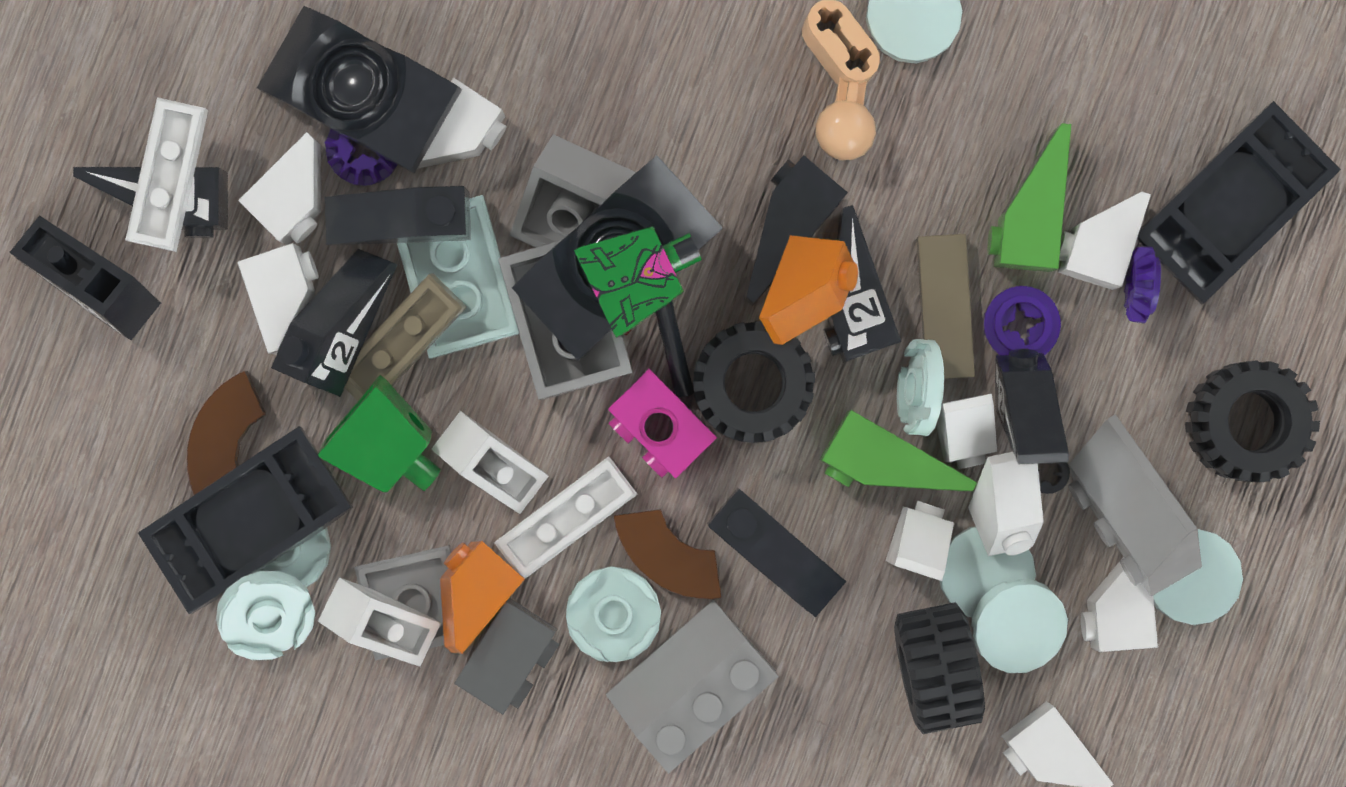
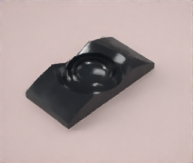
[257,6,462,173]
[1137,101,1341,304]
[512,155,723,361]
[138,426,353,614]

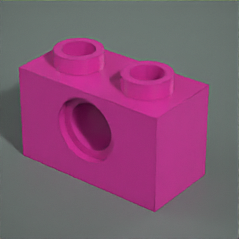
[608,369,717,479]

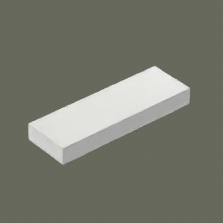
[125,97,208,252]
[494,456,638,579]

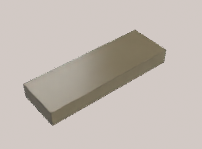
[916,234,975,379]
[345,273,467,401]

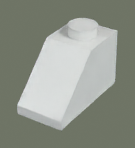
[417,78,507,169]
[238,132,321,245]
[1058,192,1151,290]
[238,243,318,355]
[936,394,997,469]
[432,411,549,514]
[968,452,1044,556]
[885,501,954,581]
[1081,557,1158,652]
[318,577,441,667]
[1001,701,1114,787]

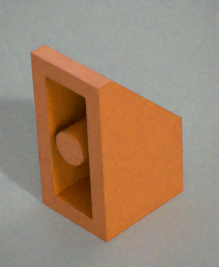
[759,235,858,345]
[440,541,525,654]

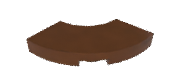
[187,371,266,495]
[614,509,721,599]

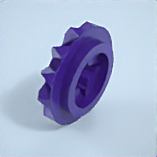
[324,129,398,186]
[1124,247,1161,324]
[984,286,1061,355]

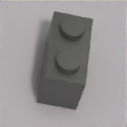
[454,598,559,715]

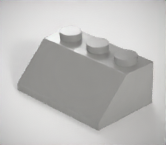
[509,134,636,247]
[498,241,633,400]
[1068,414,1202,596]
[606,599,779,774]

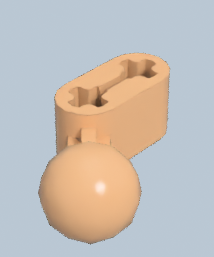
[802,0,880,160]

